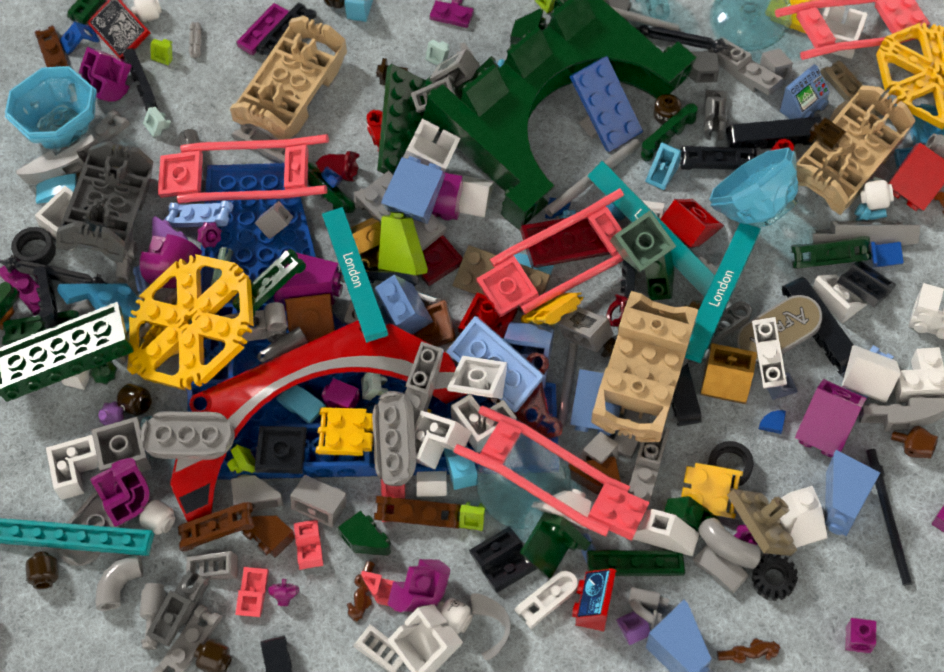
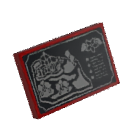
[87,0,151,60]

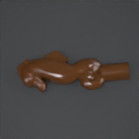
[347,561,375,622]
[717,638,780,663]

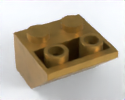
[350,218,381,267]
[700,343,757,404]

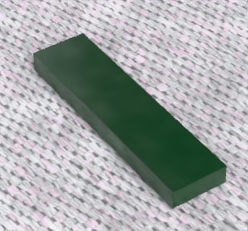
[586,550,685,576]

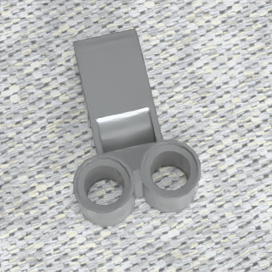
[223,302,287,343]

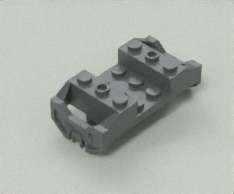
[56,141,154,263]

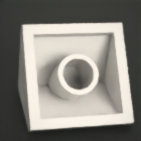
[454,173,495,217]
[813,274,867,324]
[842,345,901,403]
[447,356,507,399]

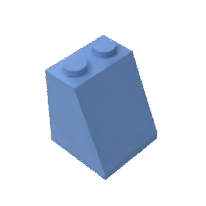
[381,156,445,224]
[375,275,433,335]
[504,321,555,388]
[570,369,621,436]
[825,450,880,536]
[646,600,711,672]

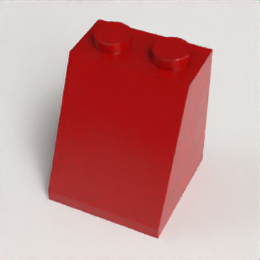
[888,143,944,212]

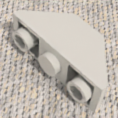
[752,317,787,388]
[633,509,699,556]

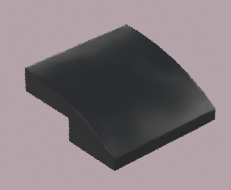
[837,261,897,307]
[469,526,537,593]

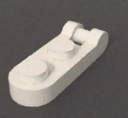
[514,571,578,629]

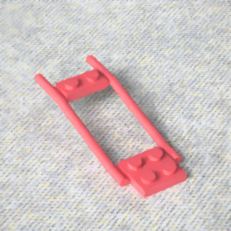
[775,0,930,60]
[158,134,329,204]
[476,188,624,318]
[453,405,650,541]

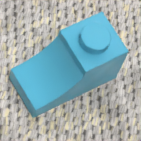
[444,444,477,490]

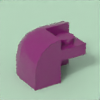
[79,47,132,102]
[432,173,463,221]
[140,234,202,289]
[90,458,150,527]
[387,559,451,613]

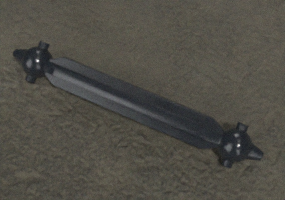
[635,24,729,53]
[0,255,108,284]

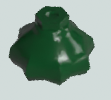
[89,361,118,385]

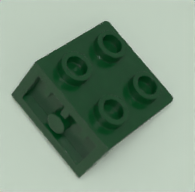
[520,512,591,578]

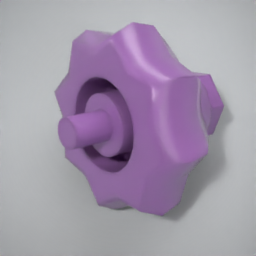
[98,401,124,426]

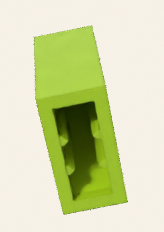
[378,211,428,275]

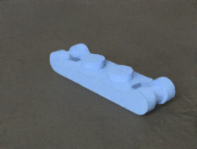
[165,201,233,228]

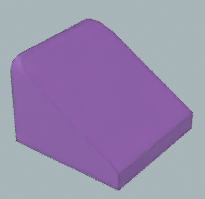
[616,611,650,645]

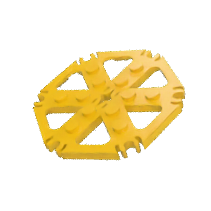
[876,23,944,130]
[129,254,254,391]

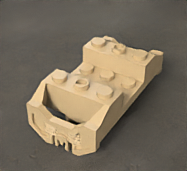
[230,16,347,140]
[796,85,916,216]
[591,291,698,442]

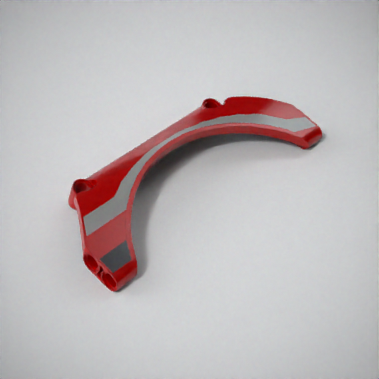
[170,320,467,522]

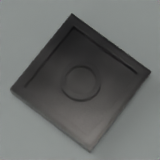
[255,426,307,474]

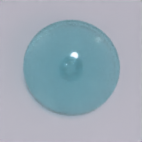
[710,0,792,52]
[476,433,571,529]

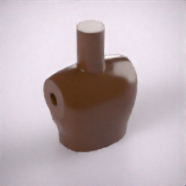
[891,426,938,459]

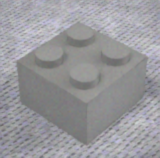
[91,417,152,473]

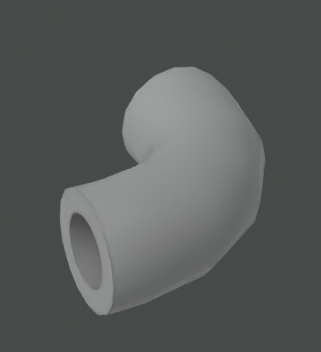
[698,518,761,569]
[95,555,143,611]

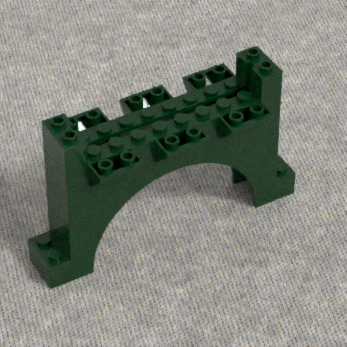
[425,0,697,230]

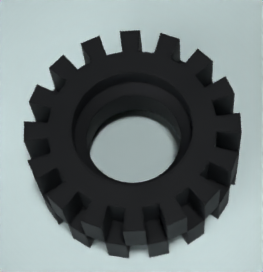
[751,554,798,601]

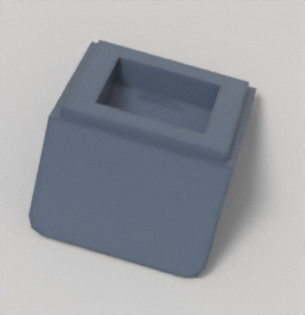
[767,373,798,400]

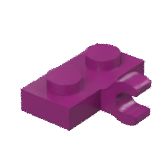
[429,0,474,28]

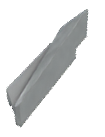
[808,221,920,253]

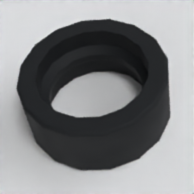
[11,227,56,265]
[707,441,754,488]

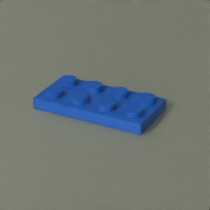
[569,56,643,152]

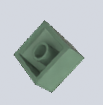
[610,211,676,272]

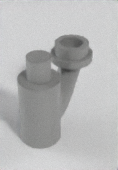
[628,587,669,629]

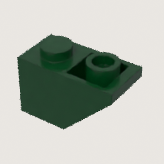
[510,9,546,46]
[645,251,674,301]
[664,496,719,537]
[337,510,391,556]

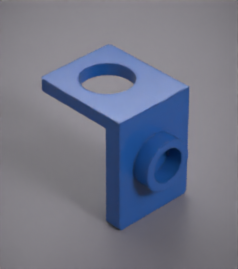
[59,22,100,54]
[870,242,904,268]

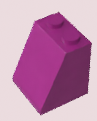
[273,250,343,311]
[795,379,867,458]

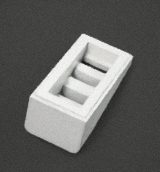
[353,624,403,672]

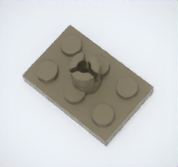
[727,489,797,556]

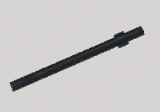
[866,449,912,586]

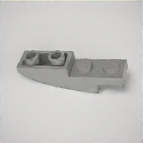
[707,37,783,95]
[16,134,99,184]
[405,342,444,426]
[859,396,944,432]
[628,427,670,510]

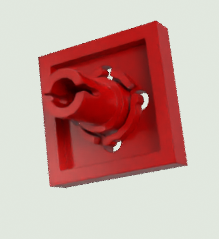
[458,292,517,339]

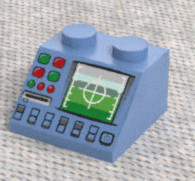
[780,64,830,119]

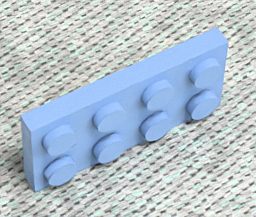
[447,316,545,412]

